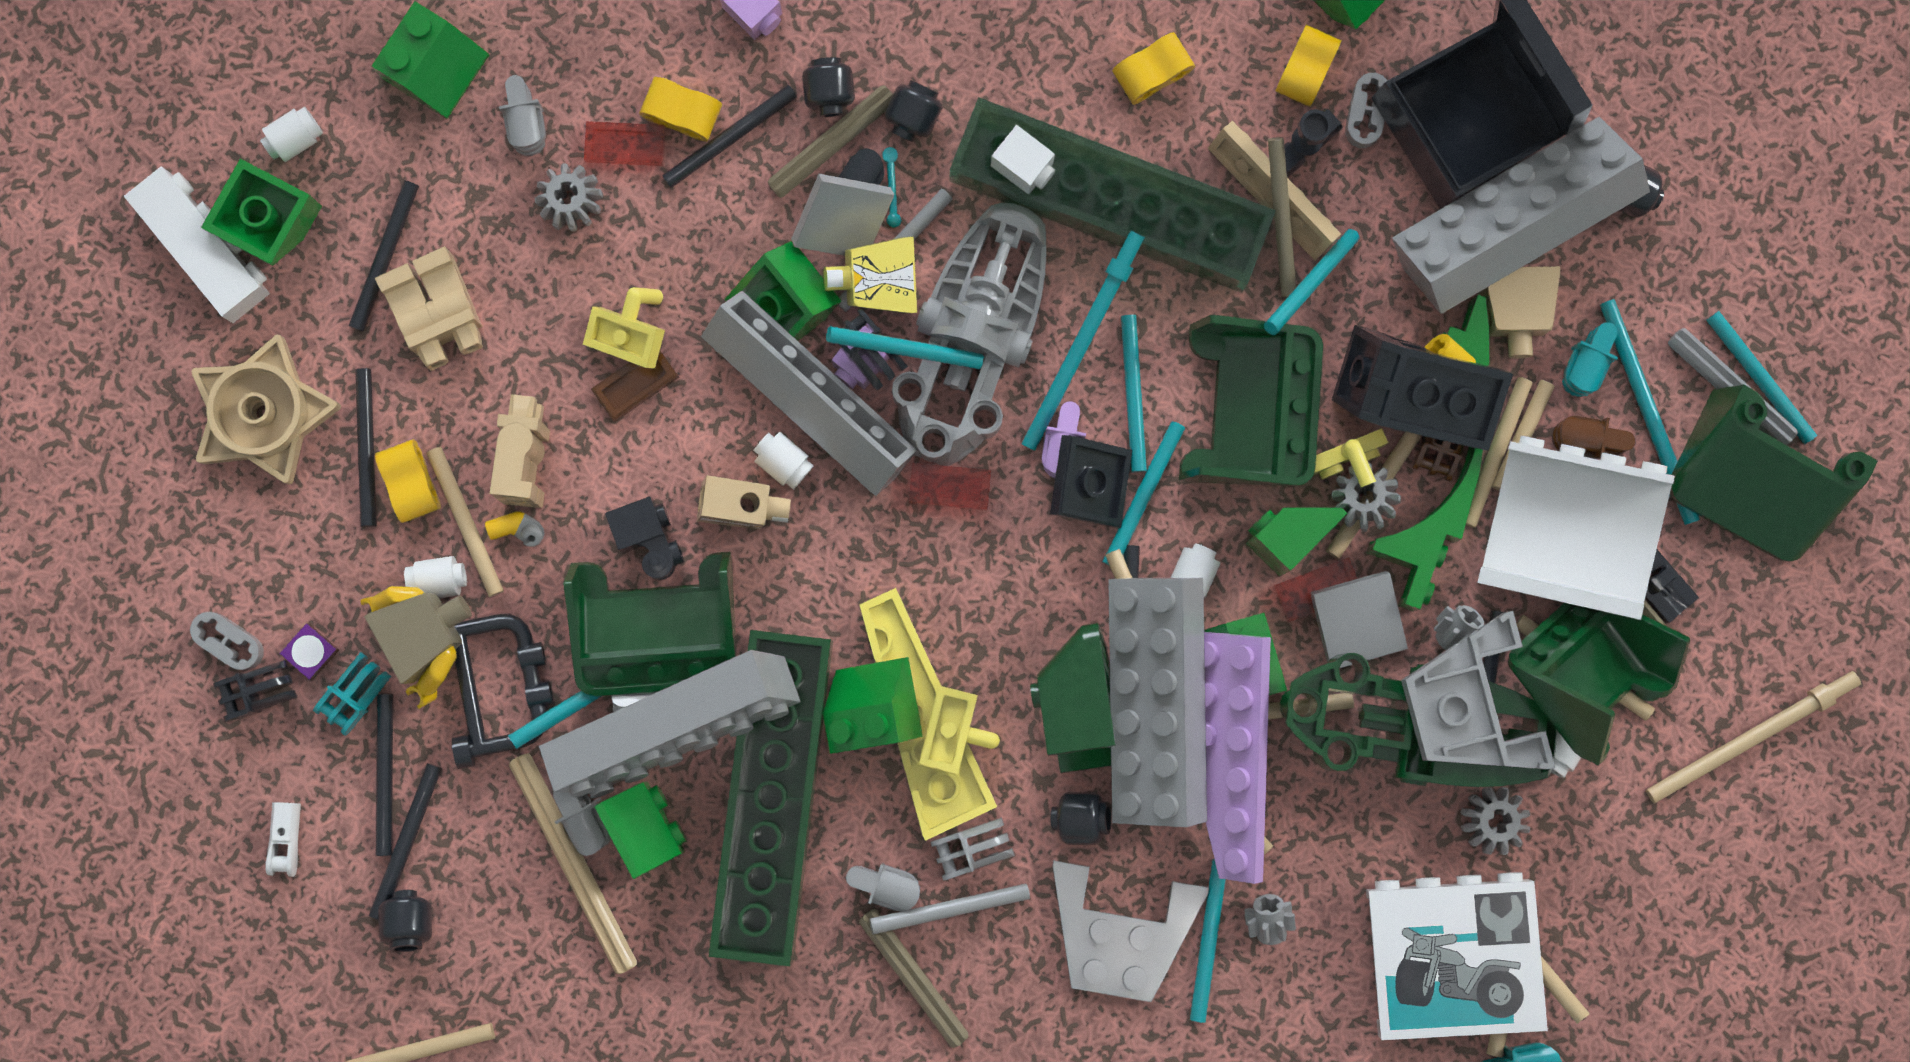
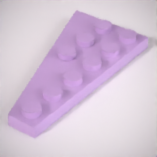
[1204,632,1271,884]

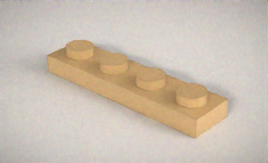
[1208,121,1341,260]

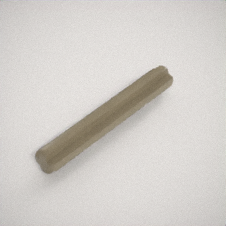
[768,85,893,198]
[859,909,969,1048]

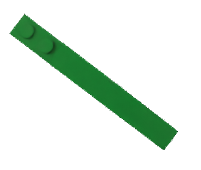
[1366,295,1489,612]

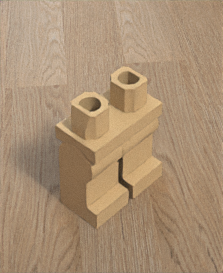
[375,246,483,370]
[489,395,550,509]

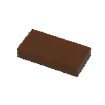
[591,351,679,422]

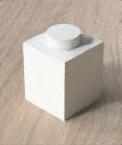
[991,125,1055,195]

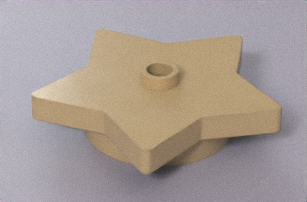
[191,335,341,485]

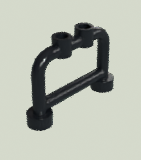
[451,614,554,769]

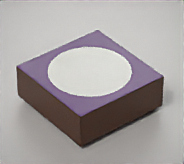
[279,623,339,680]

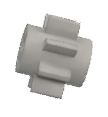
[1434,605,1484,650]
[1244,894,1296,945]

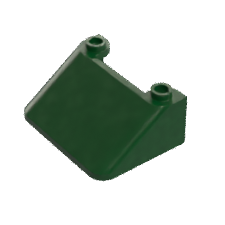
[1179,315,1323,486]
[1670,384,1878,561]
[563,552,736,696]
[1508,602,1690,766]

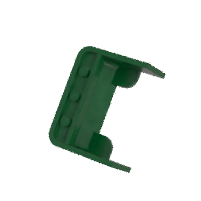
[1030,623,1116,774]

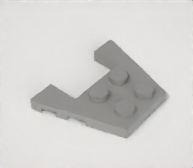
[1401,611,1555,769]
[1052,860,1209,1002]

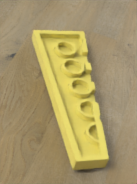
[860,588,997,841]

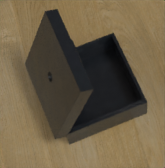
[1371,0,1593,209]

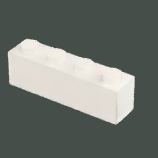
[124,166,270,323]

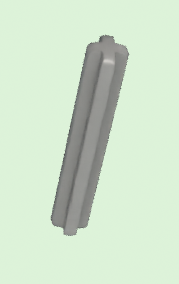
[1668,328,1798,445]

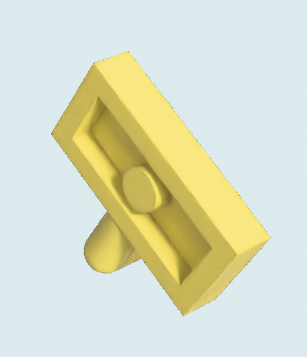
[583,287,665,368]
[1313,428,1388,488]
[919,685,1000,774]

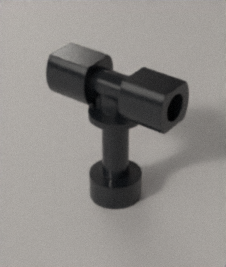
[1284,108,1343,178]

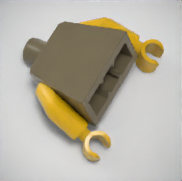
[360,586,472,709]

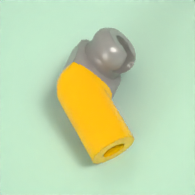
[485,511,545,547]

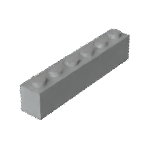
[701,291,917,496]

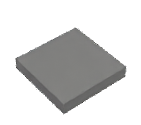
[791,174,894,256]
[1310,571,1408,668]

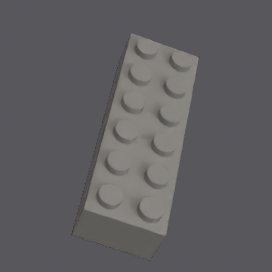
[1392,117,1650,314]
[1108,578,1207,827]
[539,650,800,798]

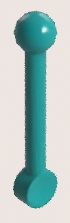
[882,147,902,228]

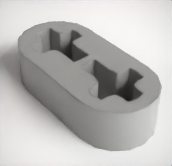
[1345,73,1388,148]
[190,612,264,670]

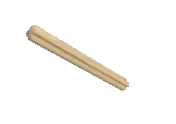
[509,753,637,974]

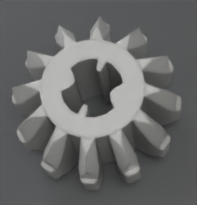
[535,163,603,232]
[1331,463,1401,532]
[1461,787,1530,855]

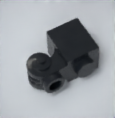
[605,496,685,580]

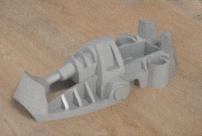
[892,203,1046,467]

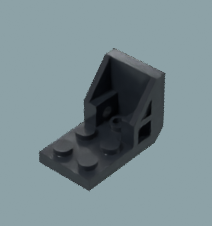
[1331,325,1513,451]

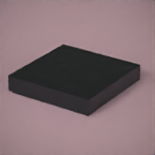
[1050,435,1133,528]

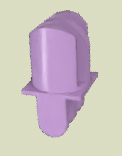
[1042,401,1086,478]

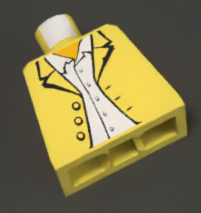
[824,237,917,313]

